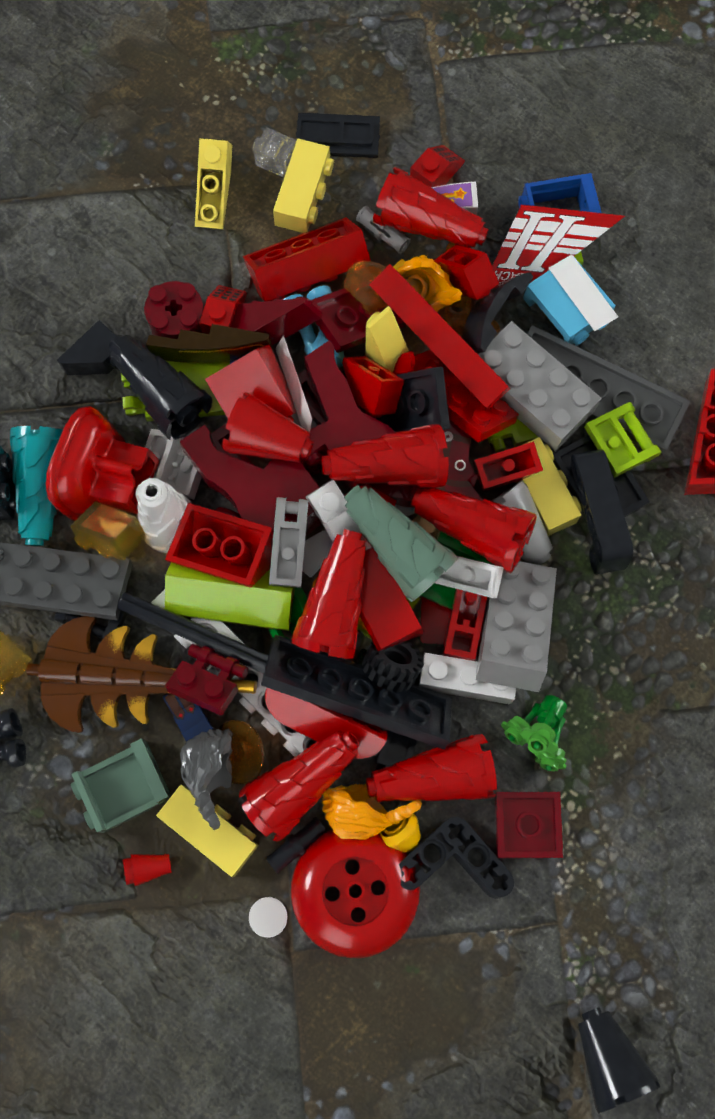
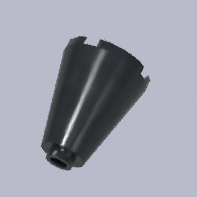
[578,1007,661,1114]

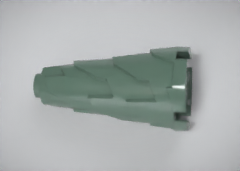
[344,485,458,602]

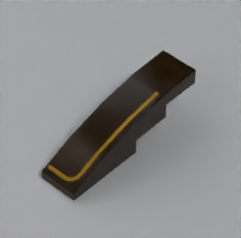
[146,324,273,363]

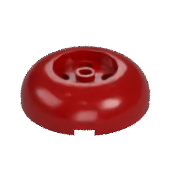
[291,829,420,958]

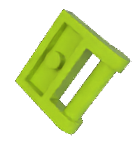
[584,402,662,478]

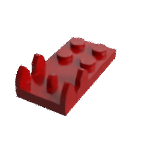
[393,350,519,443]

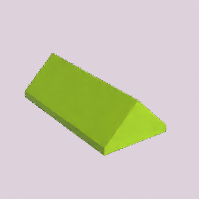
[164,563,296,631]

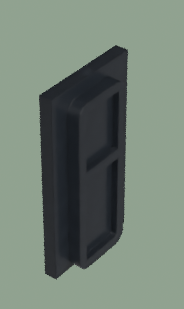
[296,113,380,158]

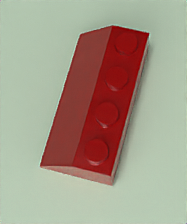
[243,217,371,301]

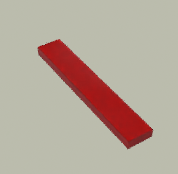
[369,264,511,410]

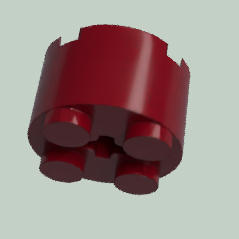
[144,281,204,339]

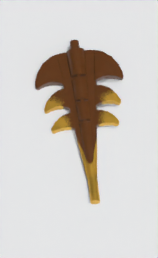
[26,616,257,733]

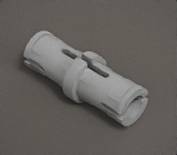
[356,206,411,254]

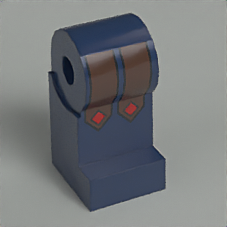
[163,693,215,742]

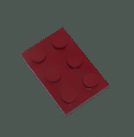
[311,277,406,353]

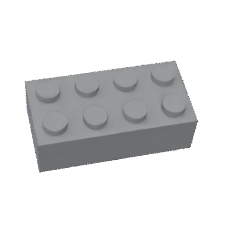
[478,321,602,452]
[475,561,557,692]

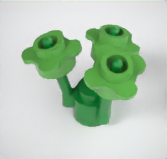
[501,695,567,771]

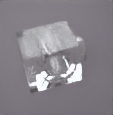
[252,127,296,177]

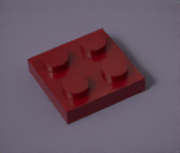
[495,792,563,858]

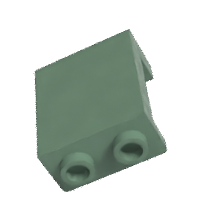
[71,738,172,833]

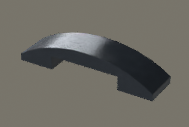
[462,272,533,354]

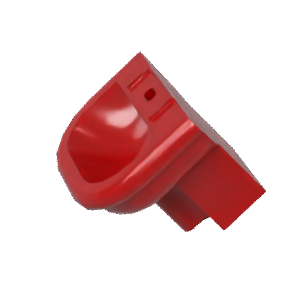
[46,406,160,521]

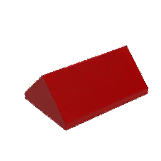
[165,503,274,588]
[360,547,424,651]

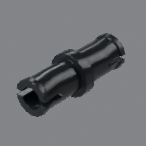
[265,817,328,874]

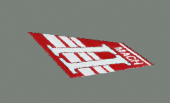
[492,204,625,290]

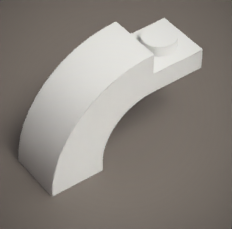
[306,480,372,550]

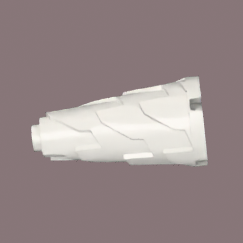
[135,478,192,553]

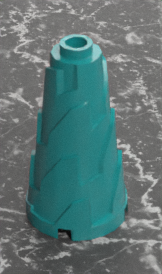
[10,426,63,546]

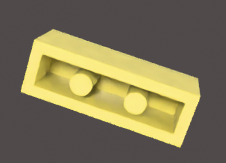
[273,138,334,233]
[515,437,582,536]
[156,784,259,877]

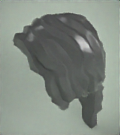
[180,729,233,830]

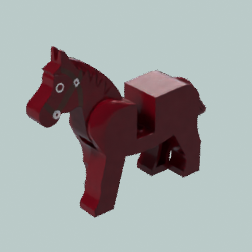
[180,341,482,537]

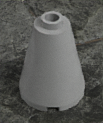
[491,480,553,565]

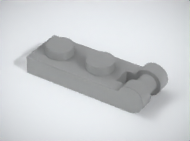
[269,497,309,588]

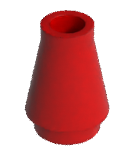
[123,854,171,887]

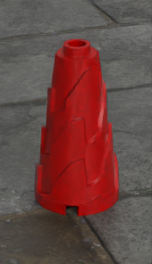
[373,167,489,248]
[322,424,449,488]
[411,487,537,573]
[291,529,366,659]
[239,730,360,841]
[366,734,497,802]

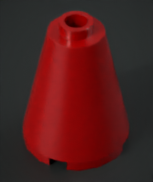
[222,392,314,462]

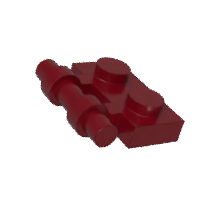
[165,644,249,716]

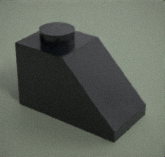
[57,320,117,375]

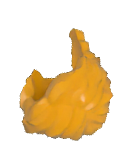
[397,255,462,312]
[322,784,422,840]

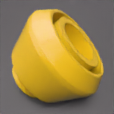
[380,813,421,853]

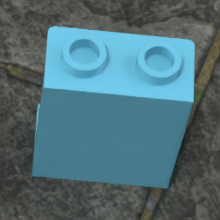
[523,258,616,346]

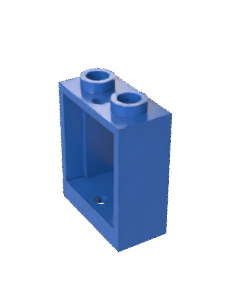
[518,173,602,213]

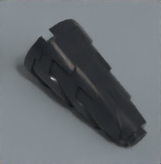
[109,335,213,440]

